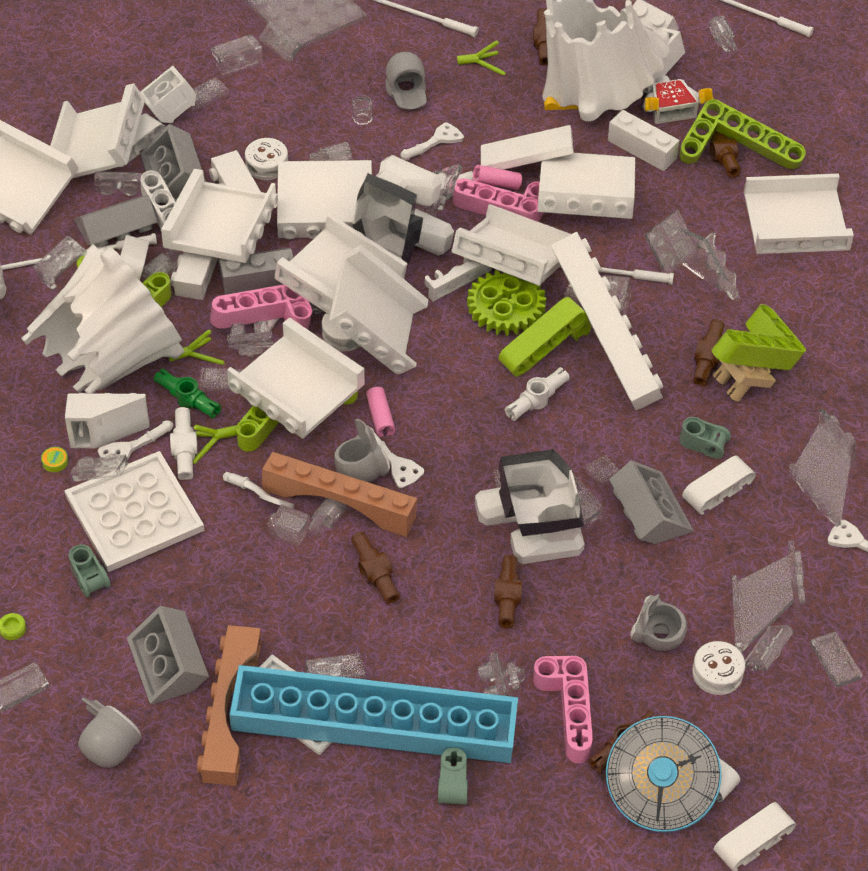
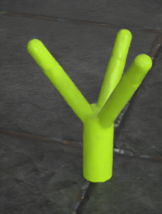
[457,41,506,75]
[169,330,225,365]
[193,425,237,464]

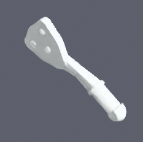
[400,123,464,160]
[98,421,173,471]
[370,427,424,489]
[223,472,294,509]
[828,520,868,552]

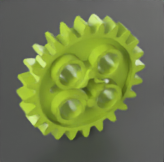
[467,269,546,336]

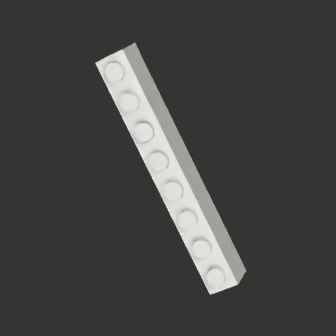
[551,232,663,410]

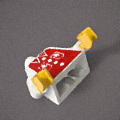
[642,75,713,124]

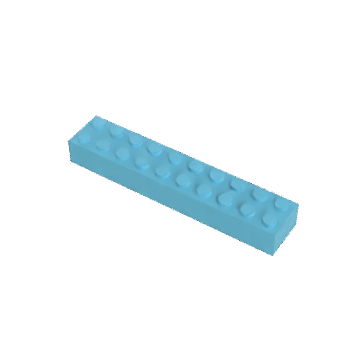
[230,665,518,763]

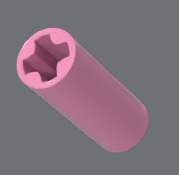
[473,165,522,190]
[366,387,395,437]

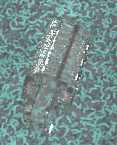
[708,16,738,54]
[309,142,352,161]
[142,249,182,279]
[309,498,349,539]

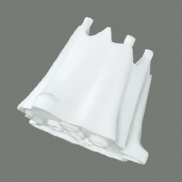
[542,0,670,121]
[21,244,184,394]

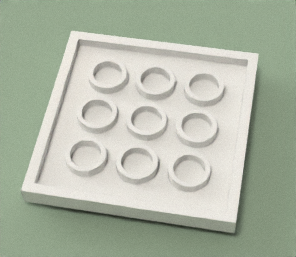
[65,451,205,572]

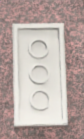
[481,125,574,170]

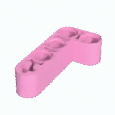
[453,178,544,222]
[210,285,312,330]
[533,656,593,763]

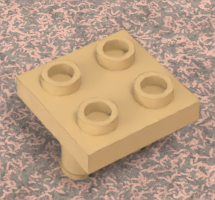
[713,361,776,402]

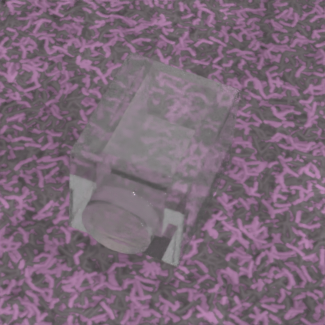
[268,504,310,549]

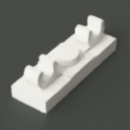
[424,257,492,302]

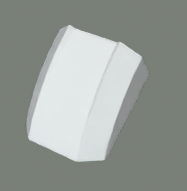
[140,66,196,123]

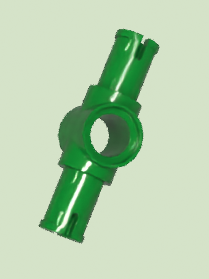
[154,368,222,419]

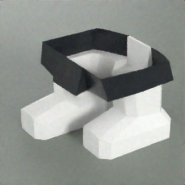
[352,155,454,264]
[475,449,585,564]

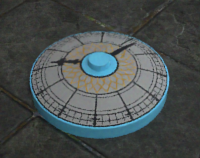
[606,716,722,832]

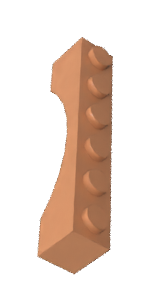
[262,452,417,537]
[197,625,262,786]

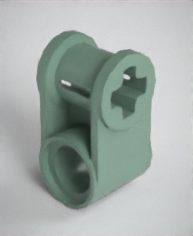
[679,417,731,459]
[69,544,111,598]
[438,747,468,805]

